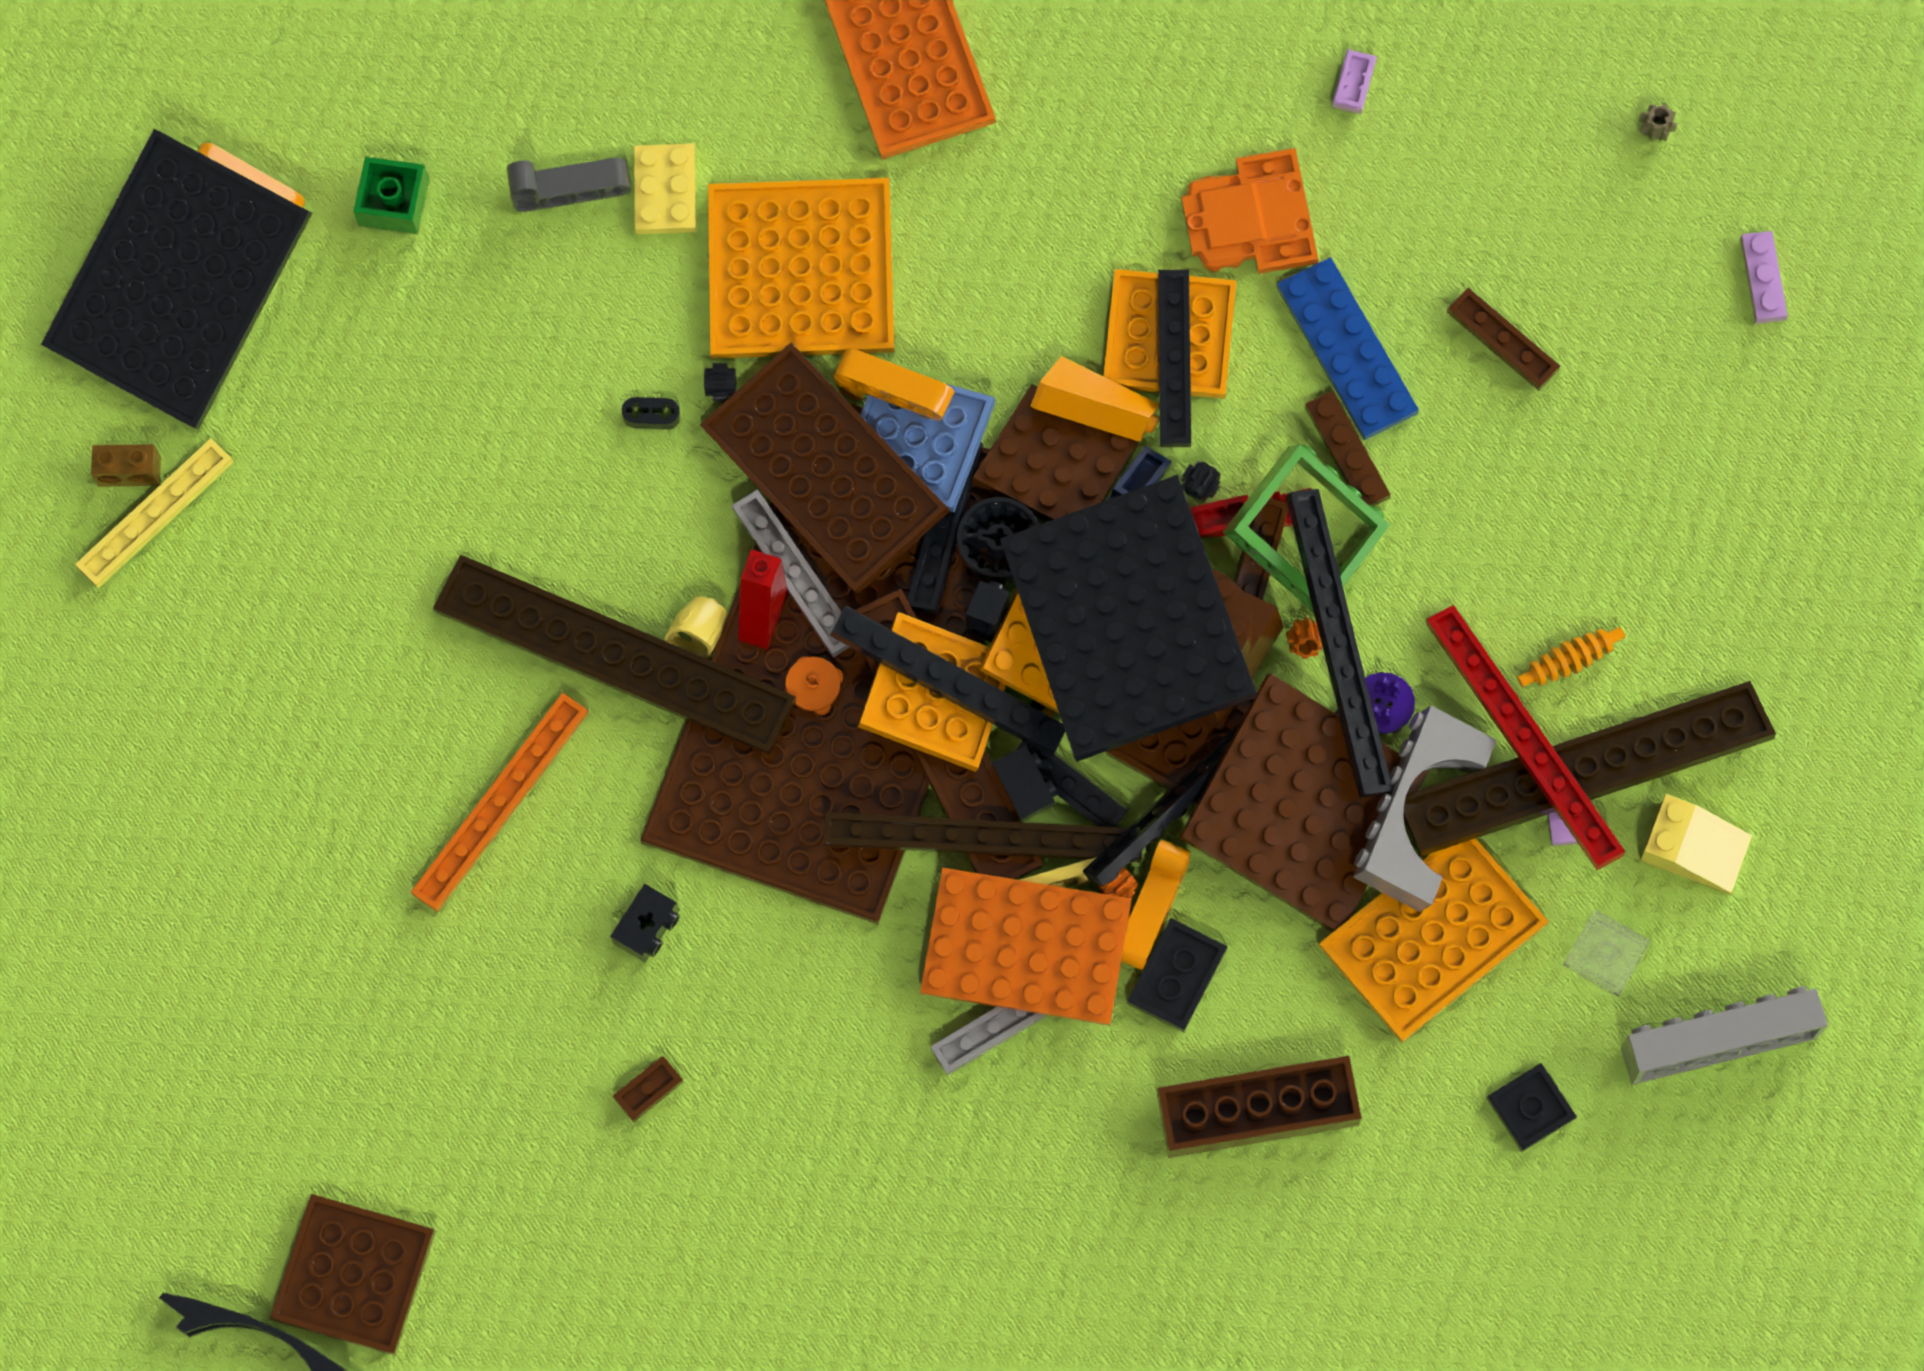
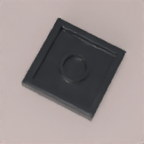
[1486,1063,1577,1152]

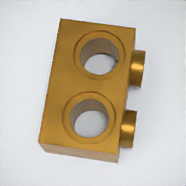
[91,444,161,487]

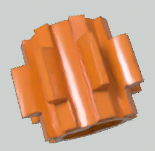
[1286,618,1322,659]
[1096,867,1138,899]

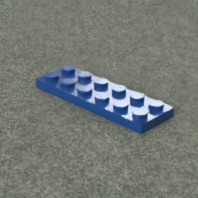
[1276,257,1419,440]

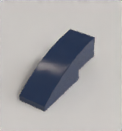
[1108,445,1171,500]

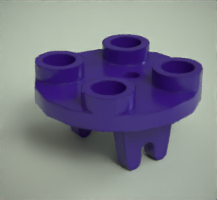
[1365,672,1415,734]

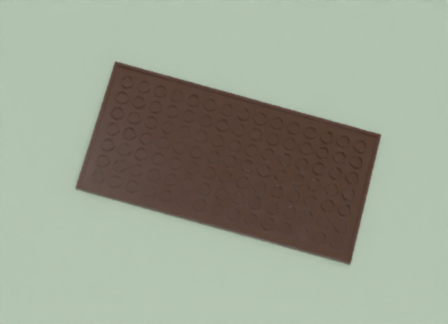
[640,403,1015,924]

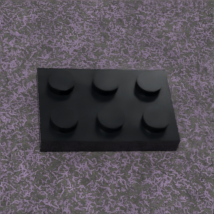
[1127,918,1228,1033]

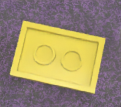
[634,144,697,234]

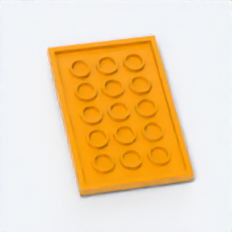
[1319,838,1549,1043]

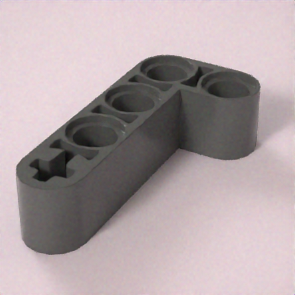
[506,158,631,212]

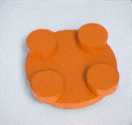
[784,656,844,715]

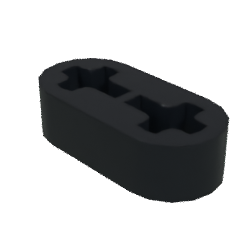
[621,397,681,429]

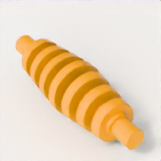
[1517,627,1625,688]

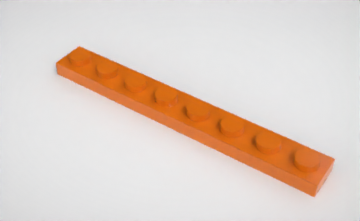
[411,692,589,913]

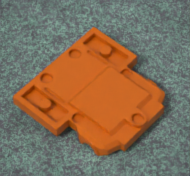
[1182,148,1318,274]

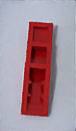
[1189,488,1312,538]

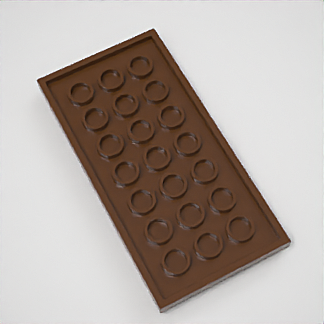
[700,343,950,595]

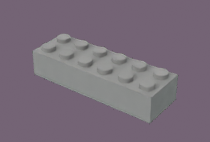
[1621,986,1828,1085]

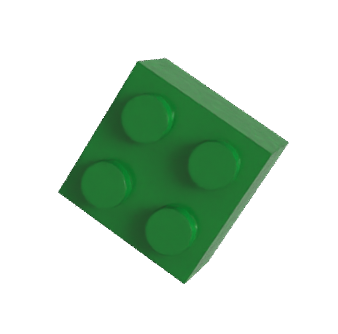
[353,156,429,234]

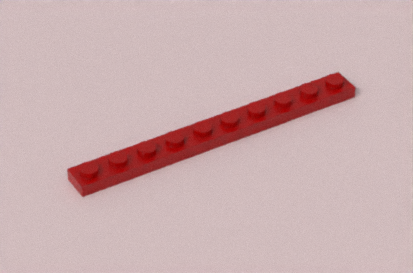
[1426,605,1625,871]

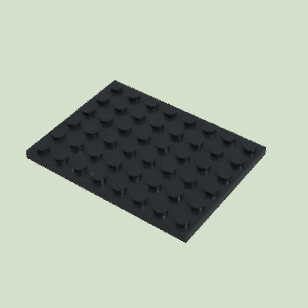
[41,128,313,430]
[1000,475,1258,762]

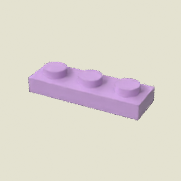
[1740,231,1788,324]

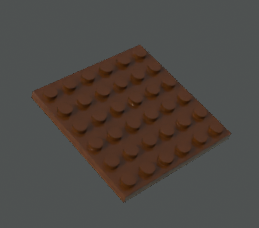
[1178,673,1428,932]

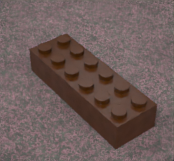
[1157,1056,1362,1158]

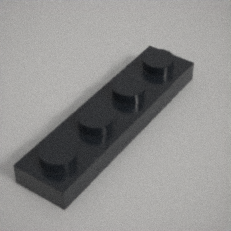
[1017,741,1130,827]

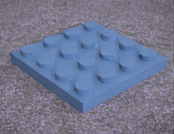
[861,384,996,512]

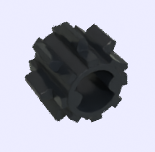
[704,363,737,401]
[1181,461,1221,502]

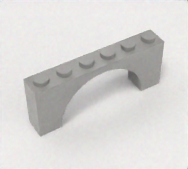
[1353,705,1497,912]

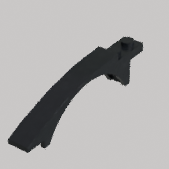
[159,1293,347,1371]

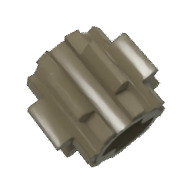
[1639,103,1677,142]

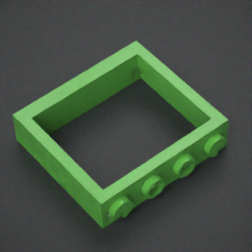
[1223,444,1390,612]

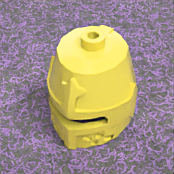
[664,596,727,658]

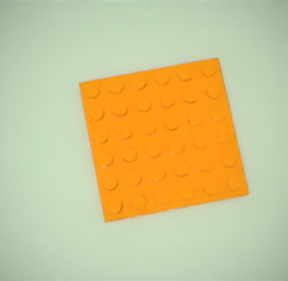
[708,178,894,359]

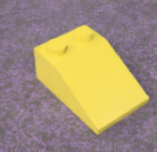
[1640,794,1752,894]

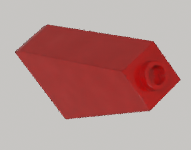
[738,549,788,650]

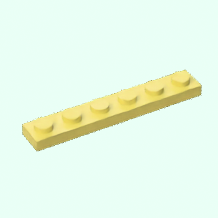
[75,438,234,589]

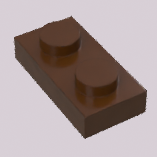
[613,1056,684,1123]

